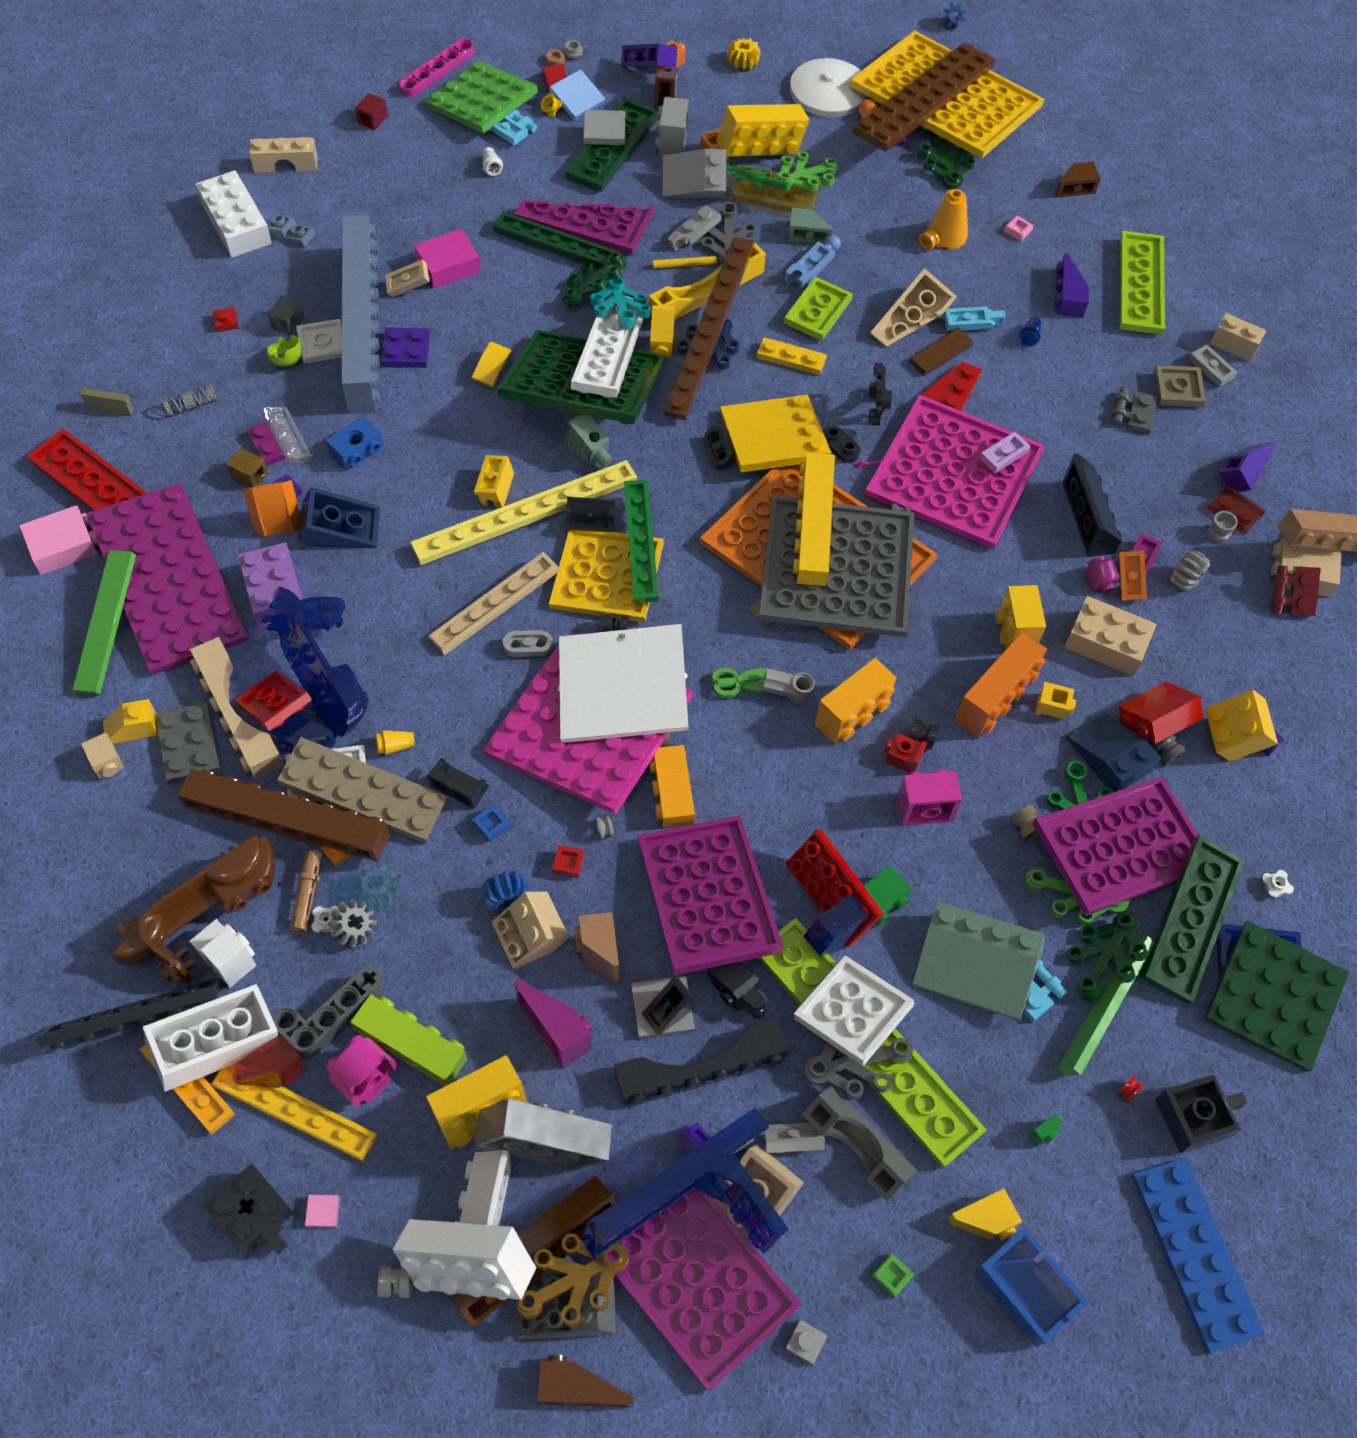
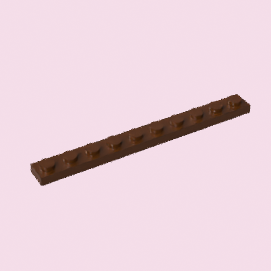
[664,237,754,421]

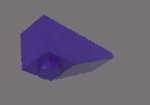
[621,43,677,68]

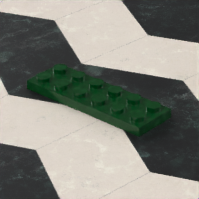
[565,98,659,192]
[1141,835,1245,1004]

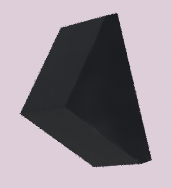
[641,976,694,1035]

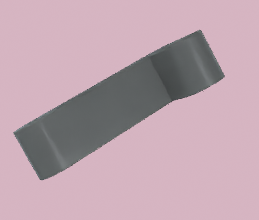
[272,966,385,1059]

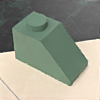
[788,208,832,244]

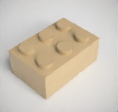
[1064,596,1157,676]

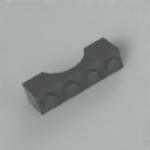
[802,1086,917,1201]

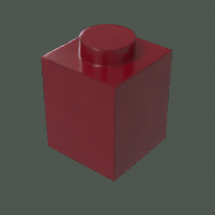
[355,93,388,130]

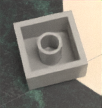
[655,97,689,158]

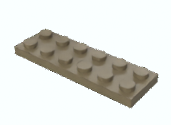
[278,737,447,844]

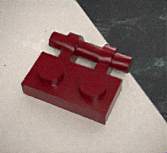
[1271,565,1321,616]

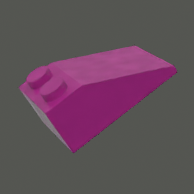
[514,980,593,1068]

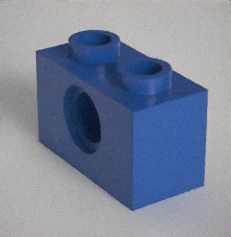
[326,416,383,471]

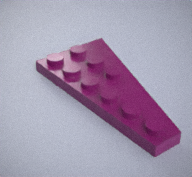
[515,200,655,255]

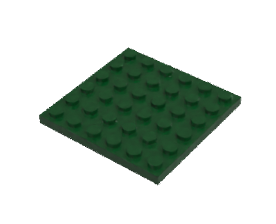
[498,330,665,425]

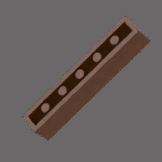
[450,1175,622,1328]

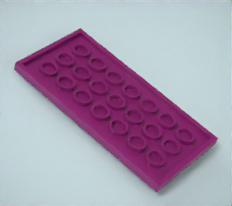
[86,483,248,675]

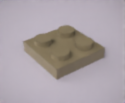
[1154,365,1206,407]

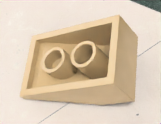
[713,1145,804,1248]

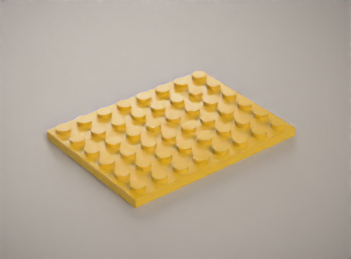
[849,31,1045,159]

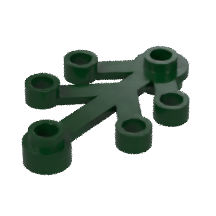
[918,132,975,190]
[562,252,627,308]
[1067,911,1148,1001]

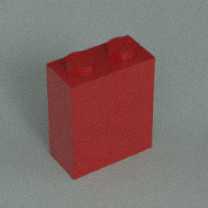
[1119,681,1204,744]

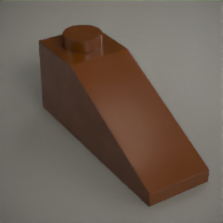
[538,1355,634,1408]

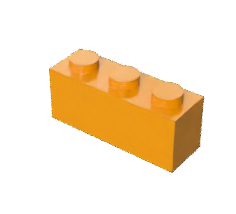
[649,745,695,829]

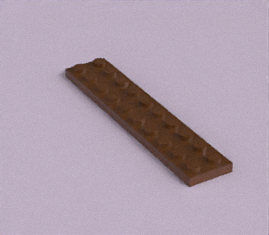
[853,43,996,152]

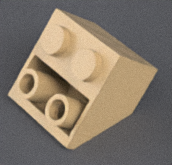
[492,892,569,969]

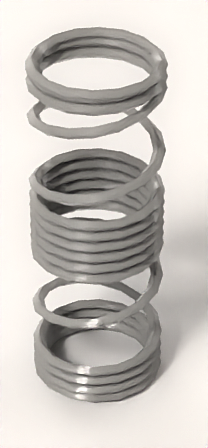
[161,383,216,417]

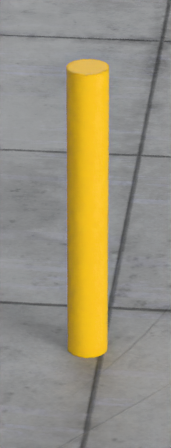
[652,256,717,269]

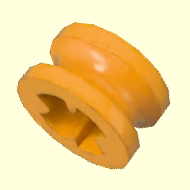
[919,229,940,251]

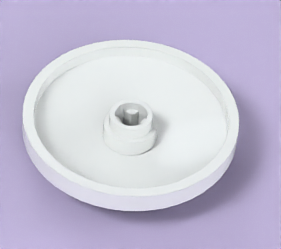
[790,58,868,117]

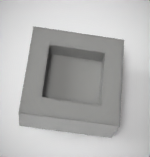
[785,1319,827,1365]

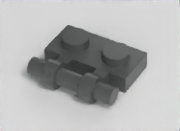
[1112,387,1157,435]

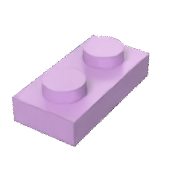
[980,432,1031,473]

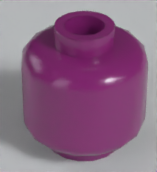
[1084,556,1120,593]

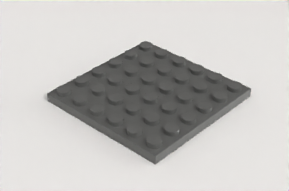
[758,496,914,638]

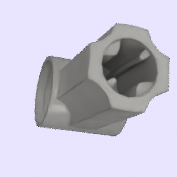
[762,668,814,704]

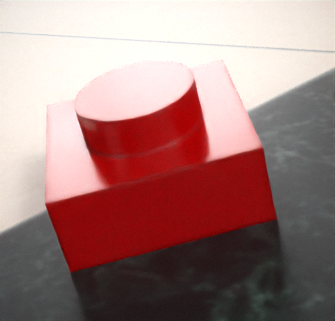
[212,307,239,332]
[552,845,585,878]

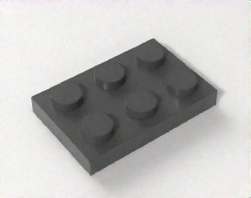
[155,702,221,784]

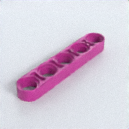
[399,39,474,97]

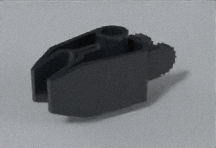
[707,962,766,1019]

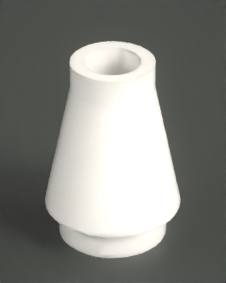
[482,147,503,176]

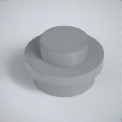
[563,40,583,59]

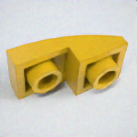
[472,341,511,388]

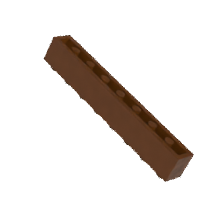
[177,769,391,862]

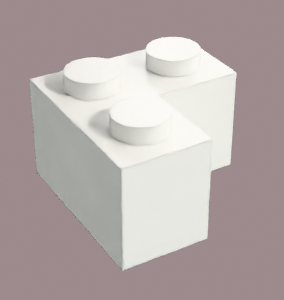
[190,919,257,988]

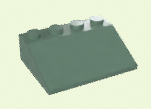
[913,901,1046,1021]

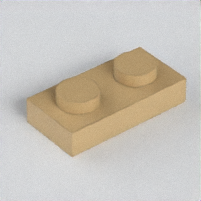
[385,260,429,297]

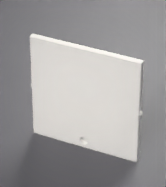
[558,624,689,743]

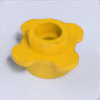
[541,93,562,118]

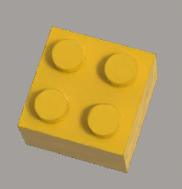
[996,585,1046,650]
[1205,689,1278,762]

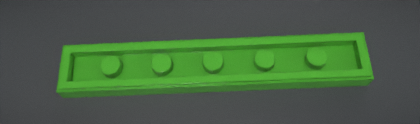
[73,550,136,695]
[1057,936,1155,1076]

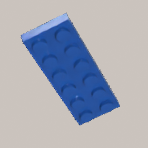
[1131,1157,1266,1354]

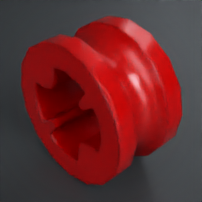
[1117,1075,1145,1103]

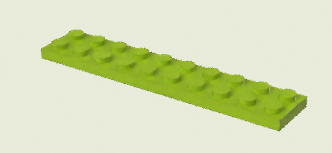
[758,918,987,1169]

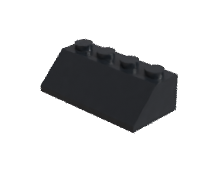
[1062,453,1122,557]

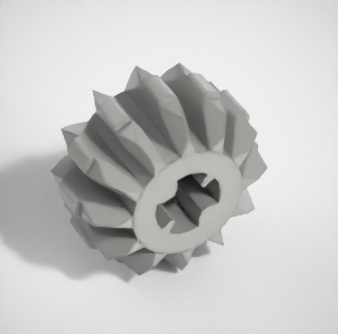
[1171,549,1210,592]
[328,900,377,948]

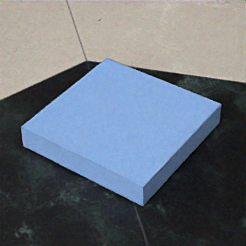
[549,69,606,121]

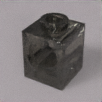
[268,295,304,335]

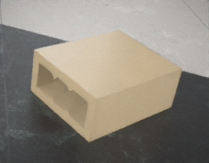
[1271,536,1341,597]

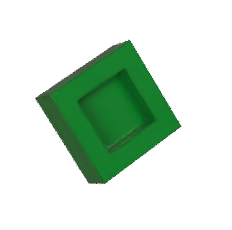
[1028,1113,1063,1146]

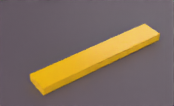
[211,1064,378,1162]

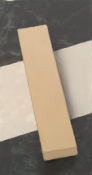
[428,552,559,655]

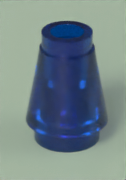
[1019,317,1041,347]

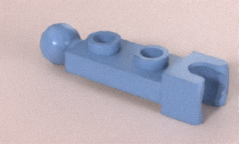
[784,235,841,293]

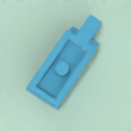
[943,306,1006,331]

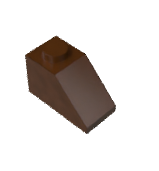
[1055,162,1101,198]

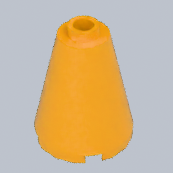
[927,189,968,250]

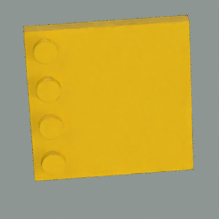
[720,395,831,473]
[549,529,664,623]

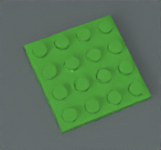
[424,60,538,134]

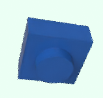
[472,804,510,842]

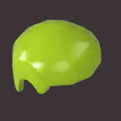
[267,335,301,367]

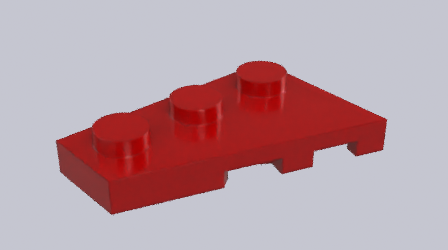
[922,361,983,411]

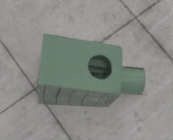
[565,414,614,468]

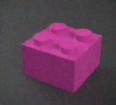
[896,770,962,826]

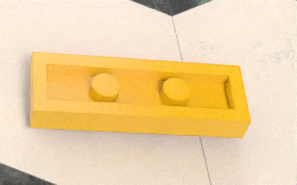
[757,337,827,376]

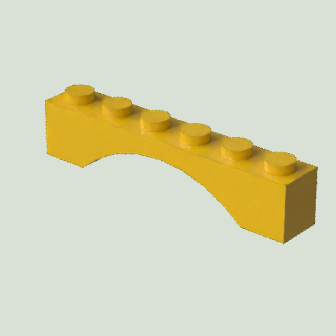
[649,242,766,321]

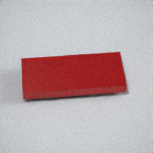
[786,829,884,948]

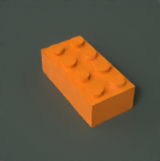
[955,632,1047,739]

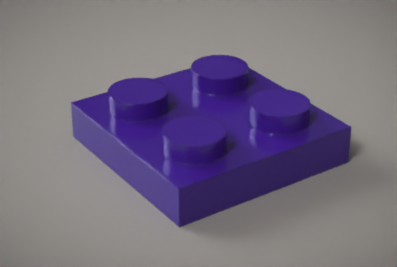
[381,327,430,368]

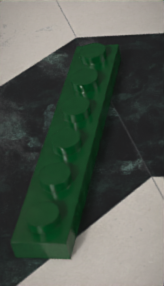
[493,212,618,269]

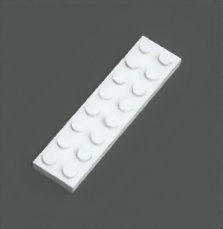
[571,295,648,398]

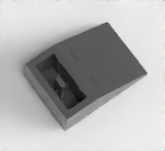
[516,1271,616,1341]

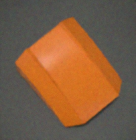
[243,480,301,538]

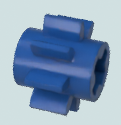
[942,2,966,27]

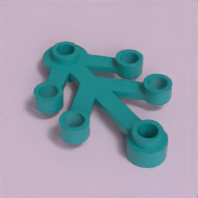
[590,277,651,330]

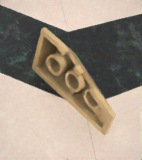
[870,268,957,347]

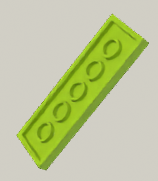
[1119,231,1165,335]

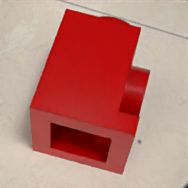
[884,733,927,773]

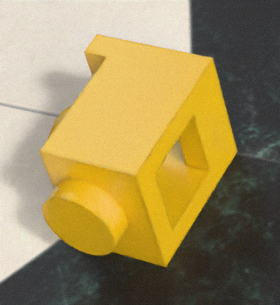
[1035,682,1076,720]

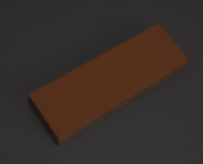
[909,328,974,376]

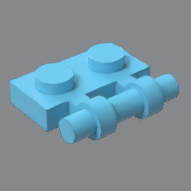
[489,109,538,146]
[1023,960,1068,1023]

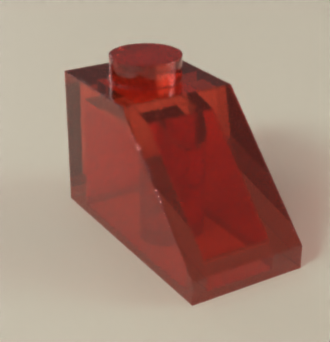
[231,1034,302,1088]

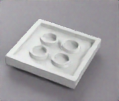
[794,956,914,1066]

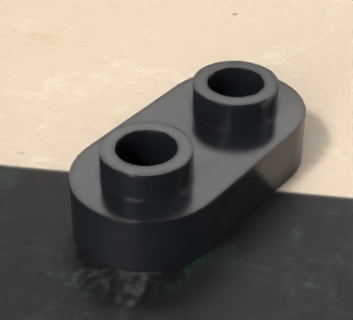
[823,426,860,463]
[703,427,735,469]

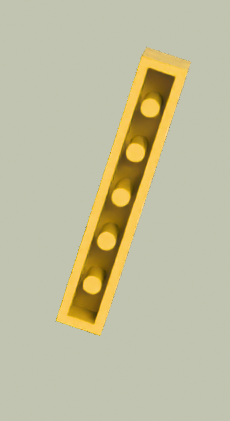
[793,452,835,586]

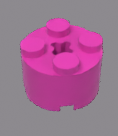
[326,1035,396,1107]

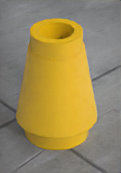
[375,730,415,755]

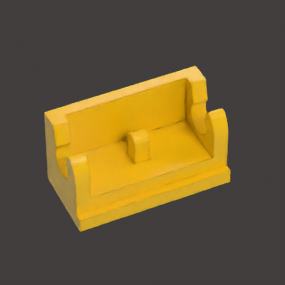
[474,455,514,509]

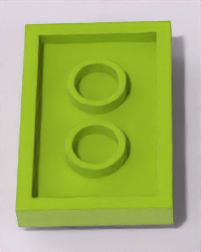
[784,277,853,341]

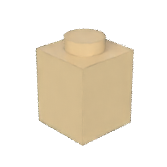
[81,733,124,779]

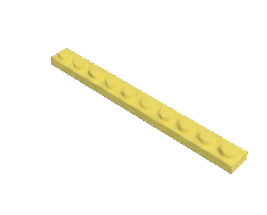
[410,460,637,565]

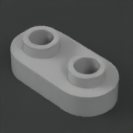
[503,630,553,657]

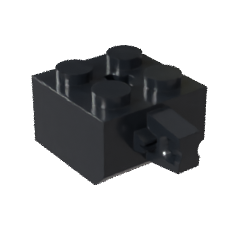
[1155,1075,1248,1154]
[203,1163,294,1256]

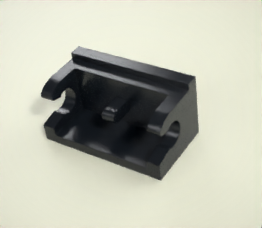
[565,497,615,532]
[427,758,489,809]

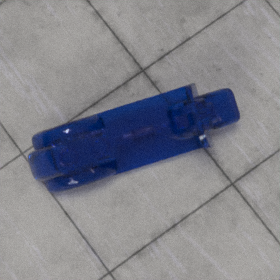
[262,586,369,738]

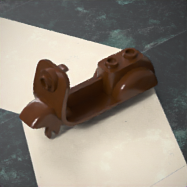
[113,836,276,984]

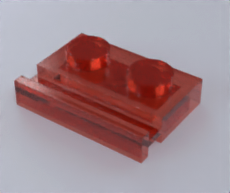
[1207,485,1266,535]

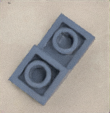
[267,214,316,248]

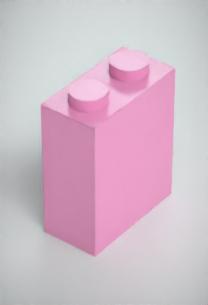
[20,505,98,575]

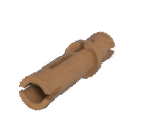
[289,851,322,933]

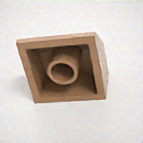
[574,912,619,984]

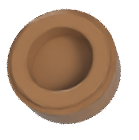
[545,50,565,66]

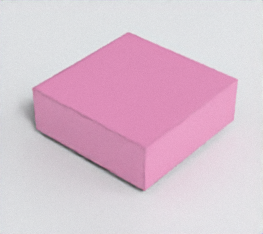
[1004,216,1034,241]
[305,1195,340,1228]

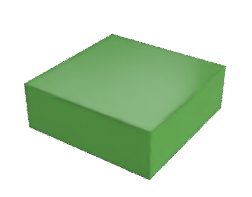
[871,1253,915,1298]

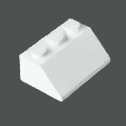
[454,1150,512,1226]

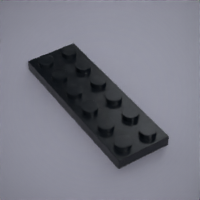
[37,977,222,1050]

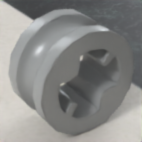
[595,813,614,839]

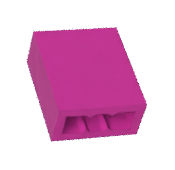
[413,229,481,289]

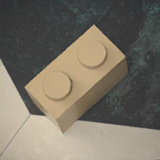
[1210,313,1267,362]

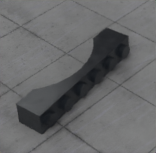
[614,1018,789,1106]

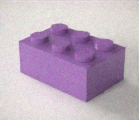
[238,542,308,629]

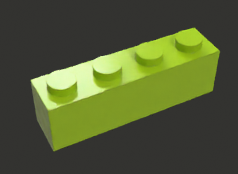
[351,994,467,1086]

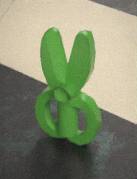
[712,668,766,698]

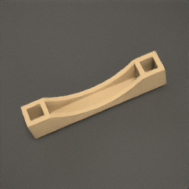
[190,637,284,779]

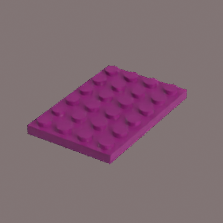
[1032,777,1198,916]
[638,815,783,975]
[590,1161,802,1392]

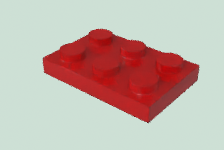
[234,670,312,731]

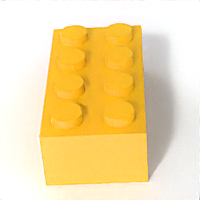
[716,104,810,157]

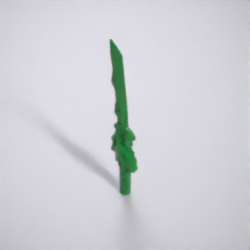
[684,150,791,191]

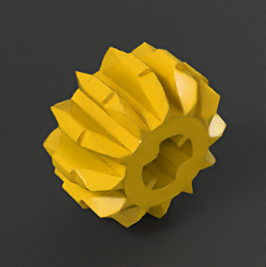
[727,37,760,71]

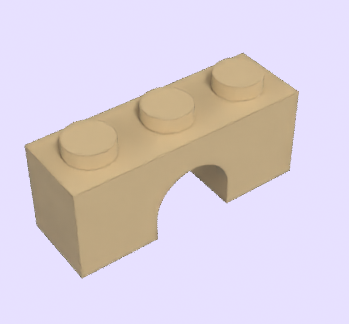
[249,137,317,173]

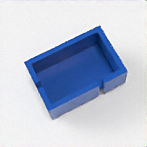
[974,1227,1089,1348]

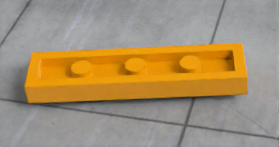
[139,1044,236,1134]

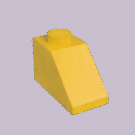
[650,305,675,357]
[103,699,158,744]
[947,1189,1022,1241]

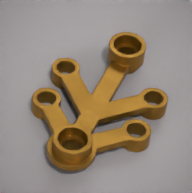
[516,1234,629,1327]

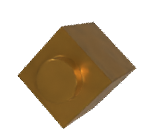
[226,448,268,488]

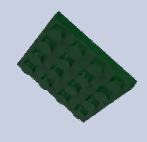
[1204,921,1349,1072]

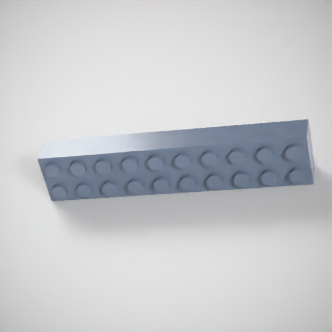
[342,215,380,414]

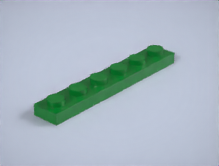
[624,479,659,604]

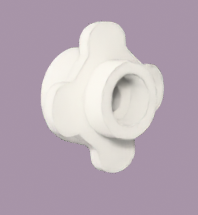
[1262,870,1294,898]
[312,906,339,933]

